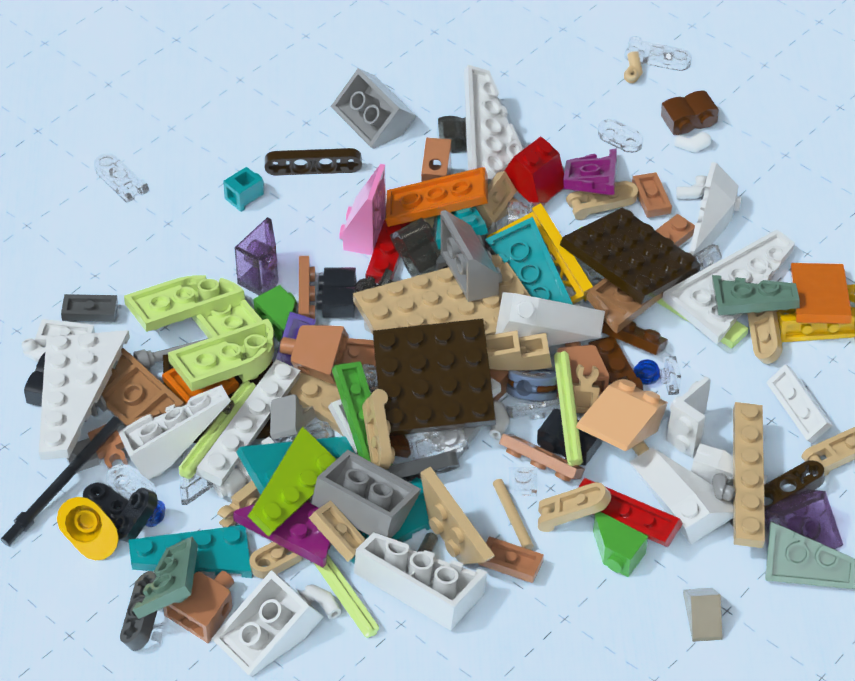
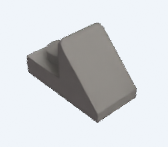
[270,394,316,440]

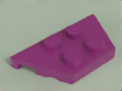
[563,148,618,195]
[233,501,331,568]

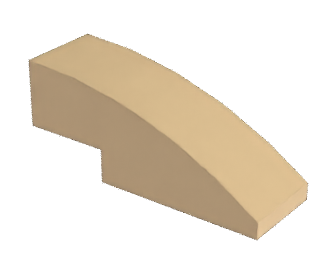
[486,330,552,371]

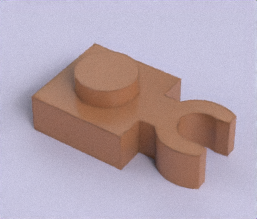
[87,424,128,472]

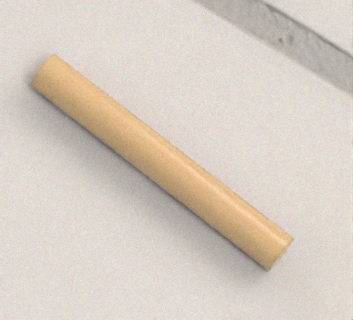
[492,479,534,550]

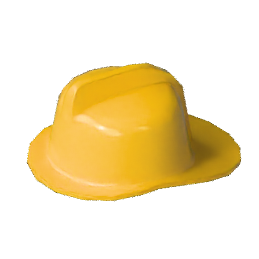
[57,497,119,561]

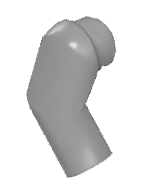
[712,473,735,501]

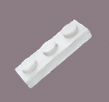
[766,364,833,444]

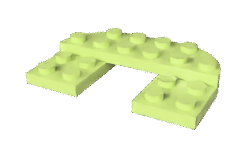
[124,275,275,391]

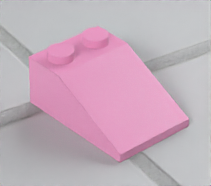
[339,164,386,255]

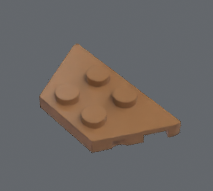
[587,278,663,333]
[101,348,185,427]

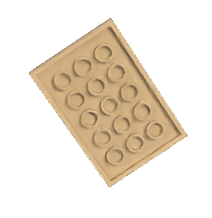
[353,254,530,336]

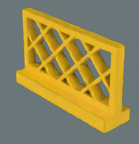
[487,203,593,304]
[777,284,855,342]

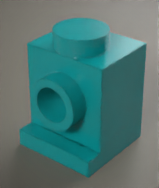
[223,166,264,212]

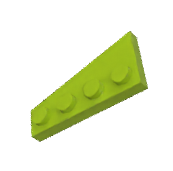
[248,426,337,537]

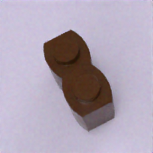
[661,90,719,135]

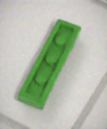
[332,361,393,466]

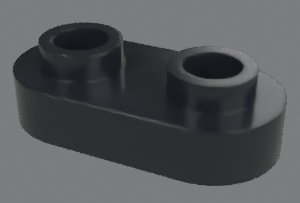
[83,482,129,523]
[114,487,158,543]

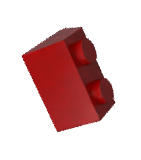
[504,136,564,206]

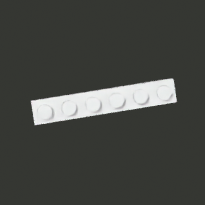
[196,359,301,487]

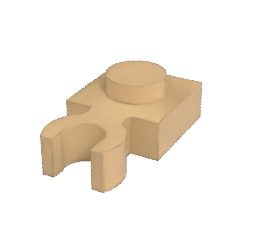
[573,364,600,414]
[217,480,260,527]

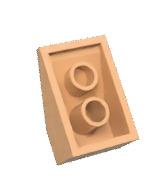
[576,379,668,451]

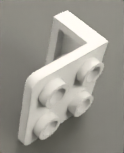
[666,376,711,459]

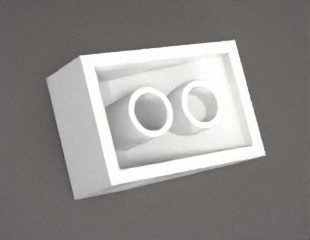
[211,570,324,677]

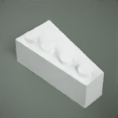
[354,532,488,631]

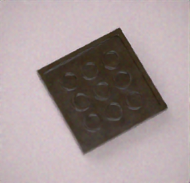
[560,207,703,304]
[373,318,496,436]

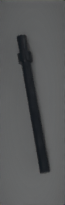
[0,416,122,547]

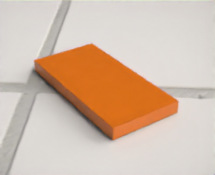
[385,167,488,227]
[790,263,852,324]

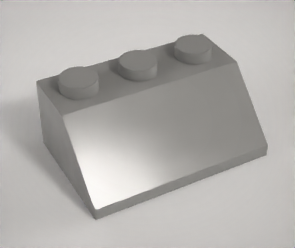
[330,68,417,149]
[441,210,502,302]
[311,450,421,538]

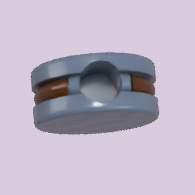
[506,368,558,401]

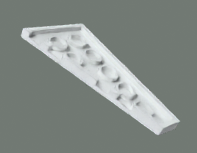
[463,64,523,195]
[662,229,795,344]
[38,330,130,461]

